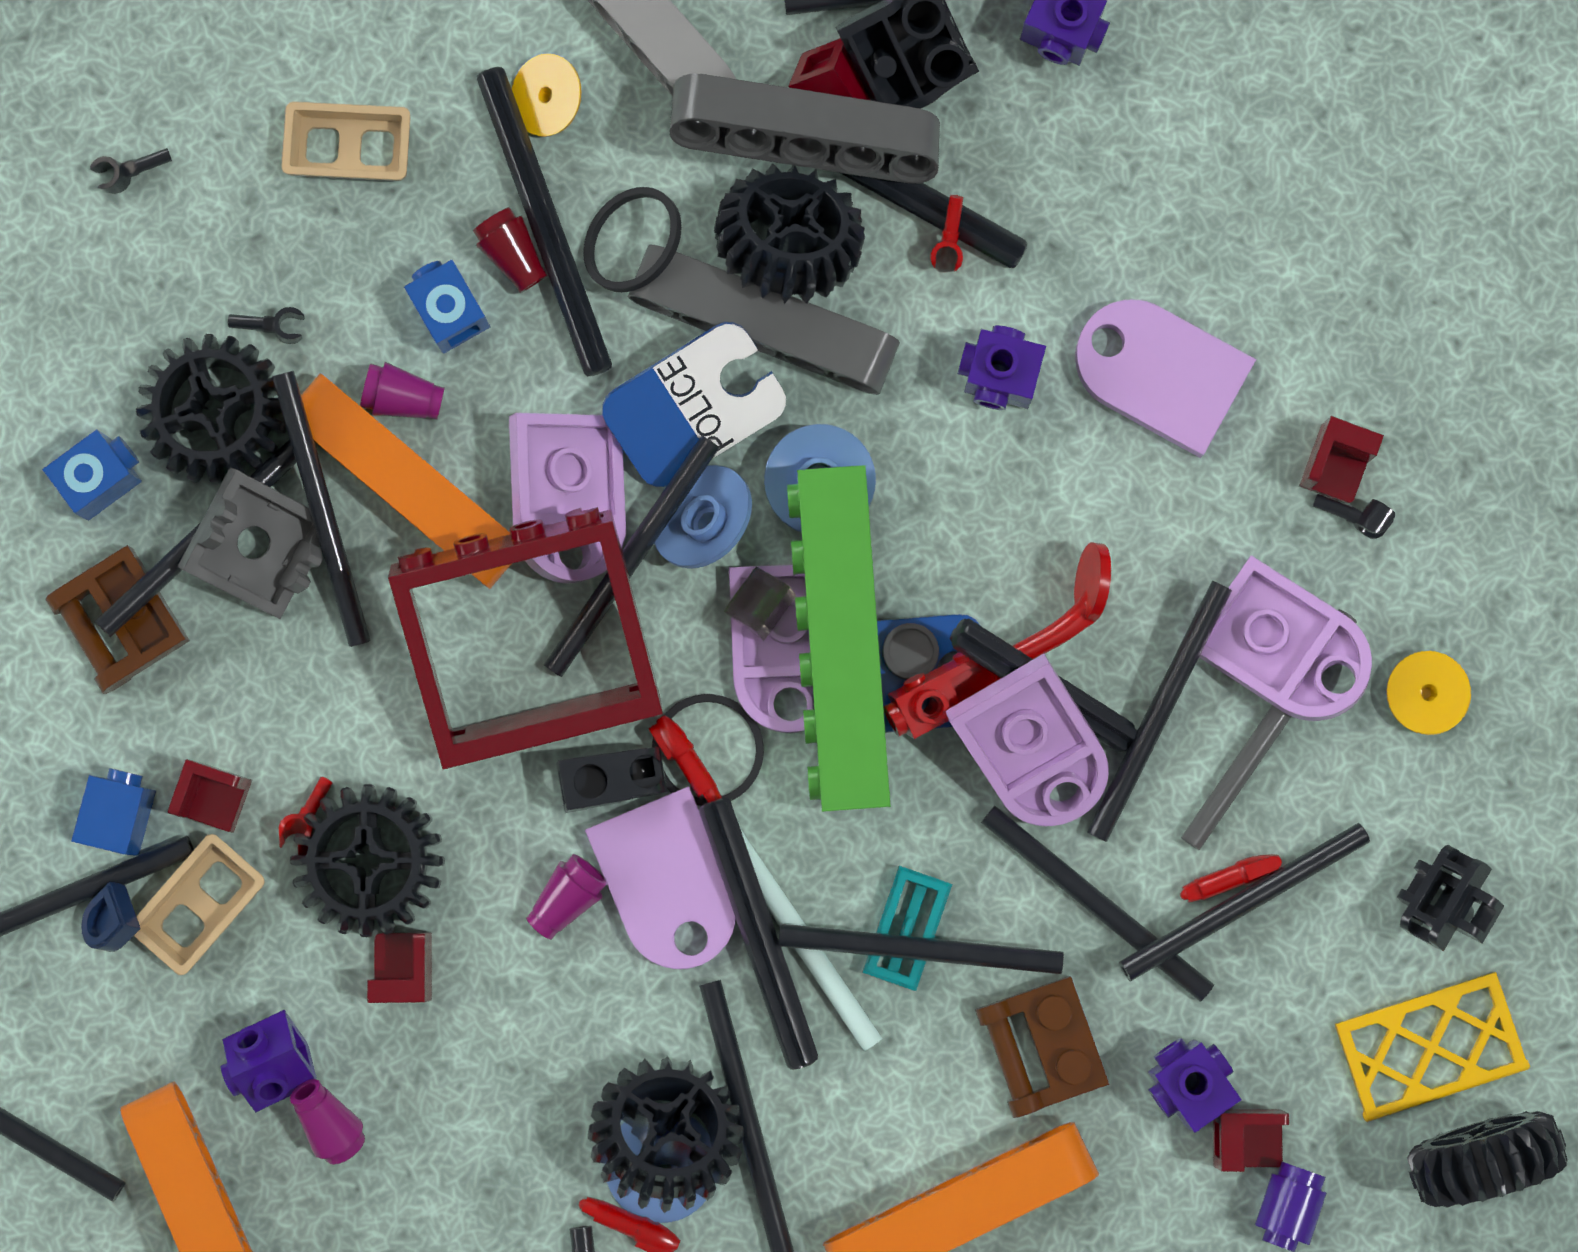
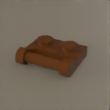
[45,545,190,694]
[975,976,1110,1118]

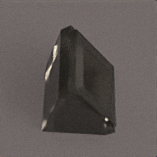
[723,567,797,641]

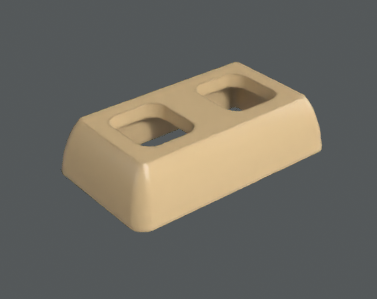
[281,102,410,181]
[134,834,265,975]

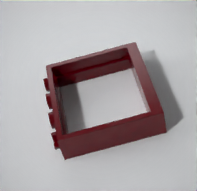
[388,507,663,770]

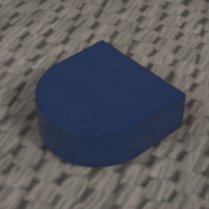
[81,882,141,952]

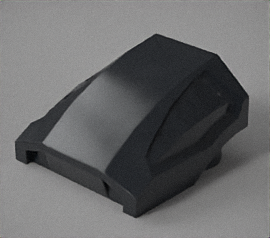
[835,0,979,109]

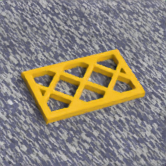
[1334,972,1530,1122]

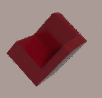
[788,38,871,101]
[1299,416,1384,504]
[168,759,252,833]
[367,933,432,1003]
[1213,1109,1289,1172]

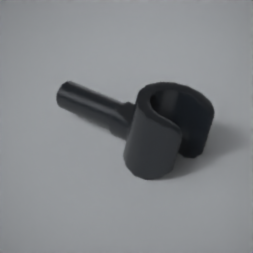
[90,148,172,194]
[228,307,305,344]
[1313,494,1395,539]

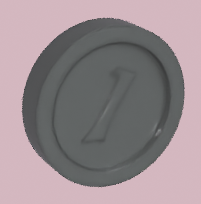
[882,623,939,680]

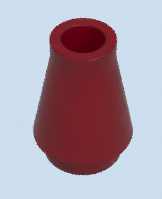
[473,207,547,293]

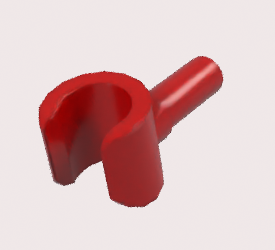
[930,195,964,272]
[278,777,333,855]

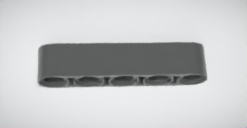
[669,73,940,184]
[627,245,900,395]

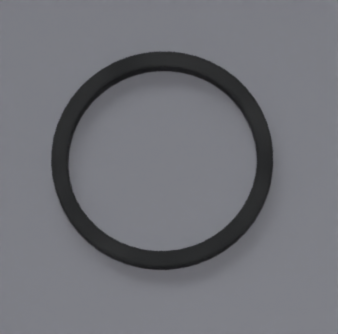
[583,187,682,293]
[652,694,764,806]

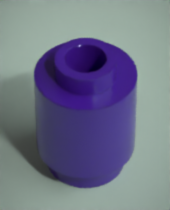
[1255,1162,1327,1252]

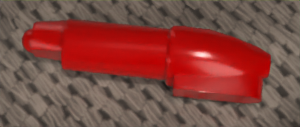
[648,715,722,802]
[1180,854,1282,903]
[578,1197,681,1252]

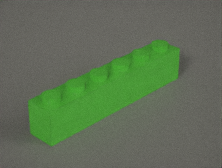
[787,465,891,812]

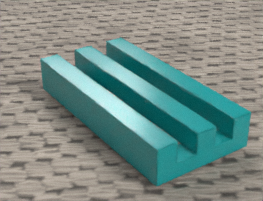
[862,866,953,991]

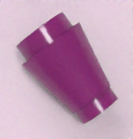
[360,362,445,420]
[526,854,607,940]
[290,1079,365,1165]

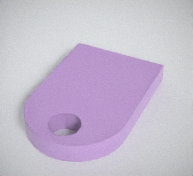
[1075,299,1256,458]
[509,413,626,583]
[1199,556,1372,721]
[729,565,814,733]
[946,654,1109,826]
[585,786,736,969]

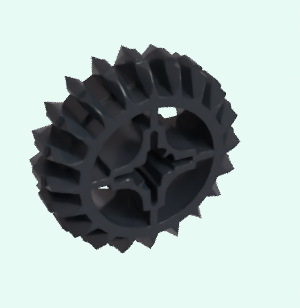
[714,163,865,304]
[136,334,287,485]
[290,784,445,937]
[588,1056,744,1213]
[1407,1111,1568,1208]

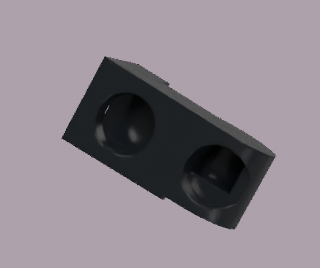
[556,747,668,813]

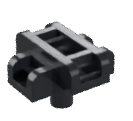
[1397,845,1504,952]

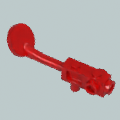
[883,542,1111,739]

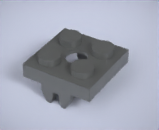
[177,467,322,619]

